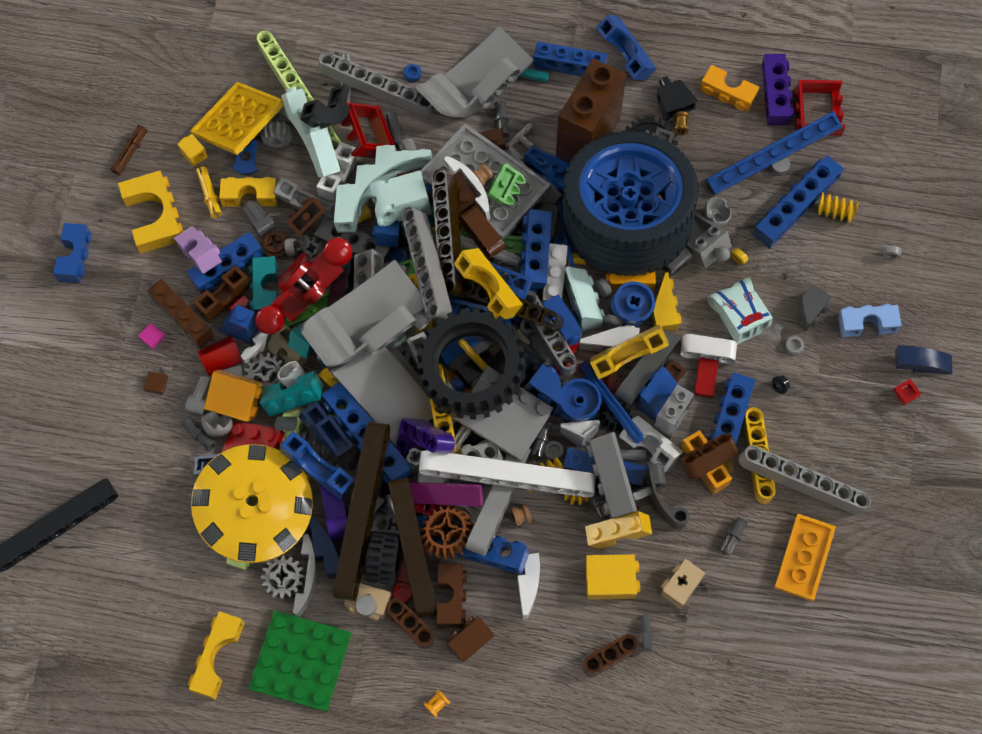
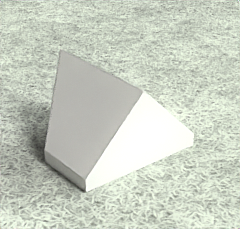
[560,420,600,447]

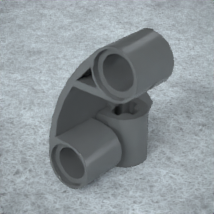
[645,462,689,529]

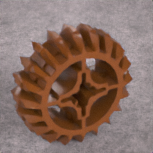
[420,505,474,559]

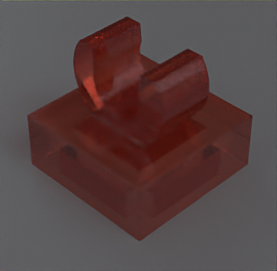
[601,373,623,394]

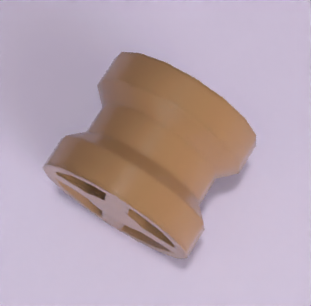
[472,163,494,186]
[511,504,532,527]

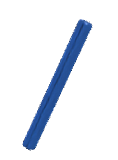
[579,361,644,443]

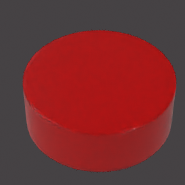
[392,582,413,603]

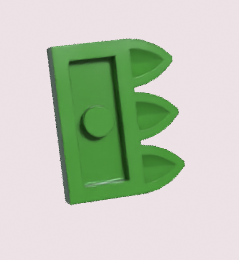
[486,163,526,205]

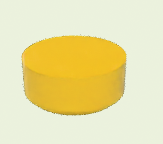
[730,248,748,265]

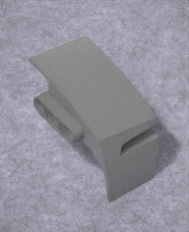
[415,26,534,117]
[301,260,424,367]
[327,347,440,448]

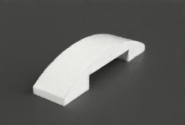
[444,156,490,220]

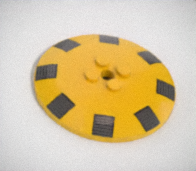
[191,444,313,563]

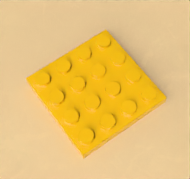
[190,82,283,155]

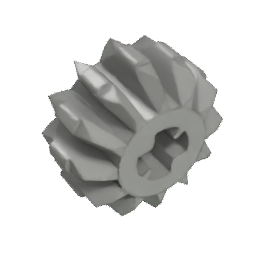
[261,120,292,149]

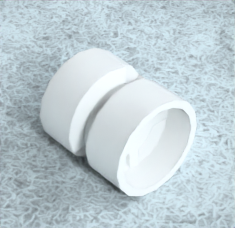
[277,361,306,389]

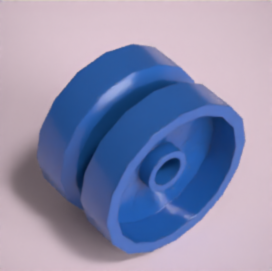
[609,281,655,327]
[558,378,602,423]

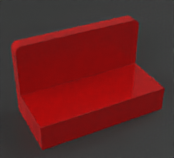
[197,336,242,376]

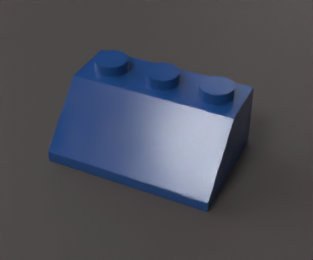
[526,364,564,418]

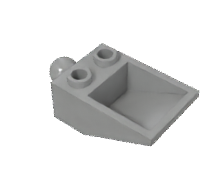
[685,212,732,269]

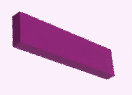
[409,482,483,507]

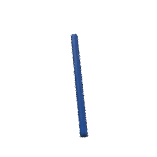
[556,199,575,268]

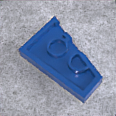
[524,146,569,189]

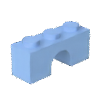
[838,304,902,338]

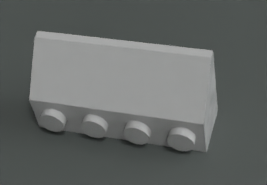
[587,432,637,519]

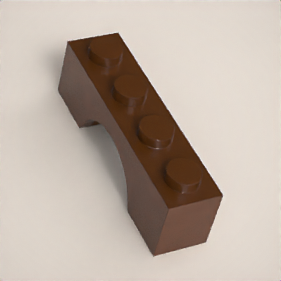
[147,279,214,349]

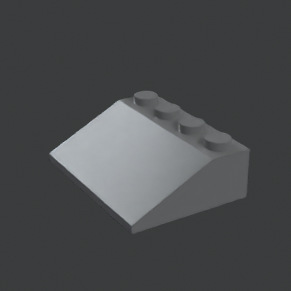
[454,365,553,461]

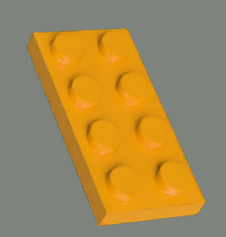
[774,514,836,602]

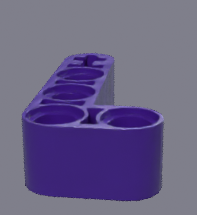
[397,419,455,456]
[320,466,347,543]

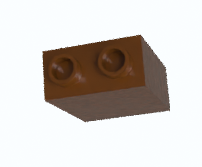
[556,58,627,163]

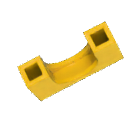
[118,170,184,254]

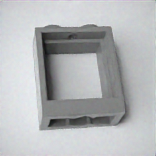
[654,384,694,440]

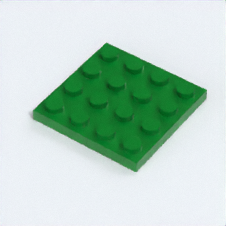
[248,610,352,712]

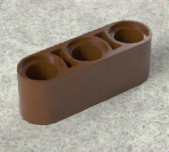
[459,206,506,259]
[682,433,738,479]
[386,598,434,649]
[583,634,638,677]

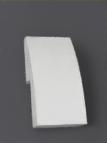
[240,331,271,368]

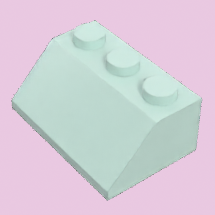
[564,267,605,332]

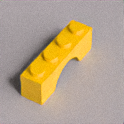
[454,248,523,319]
[590,324,669,379]
[188,611,245,700]

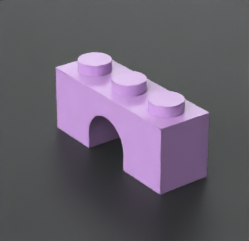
[174,226,222,274]

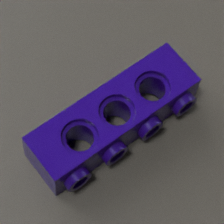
[762,54,794,125]

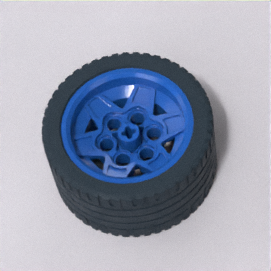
[562,131,699,276]

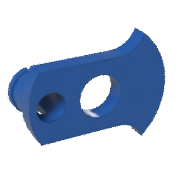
[231,139,259,175]

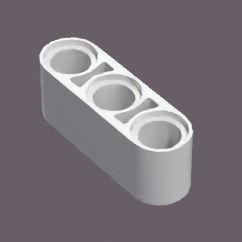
[680,334,737,364]

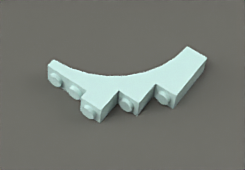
[278,87,341,177]
[334,145,433,233]

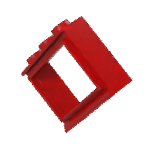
[793,80,845,137]
[341,101,394,159]

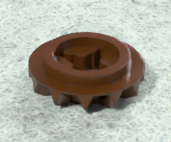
[260,230,289,258]

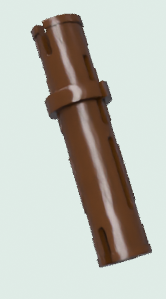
[110,125,148,176]

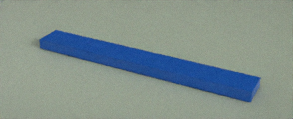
[705,111,843,196]

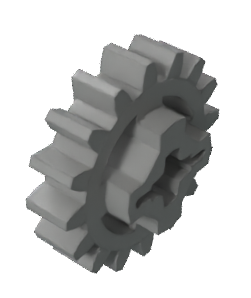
[244,353,283,390]
[261,555,305,600]

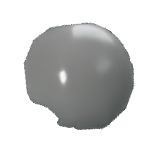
[703,197,731,226]
[201,411,233,437]

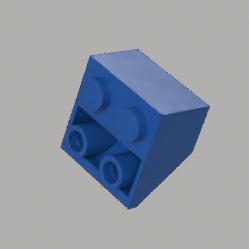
[637,366,679,421]

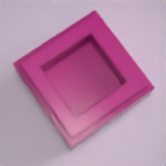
[138,323,166,350]

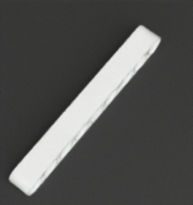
[419,450,595,497]

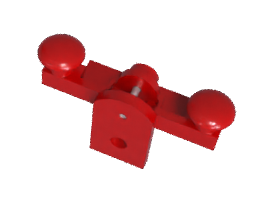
[255,236,352,335]

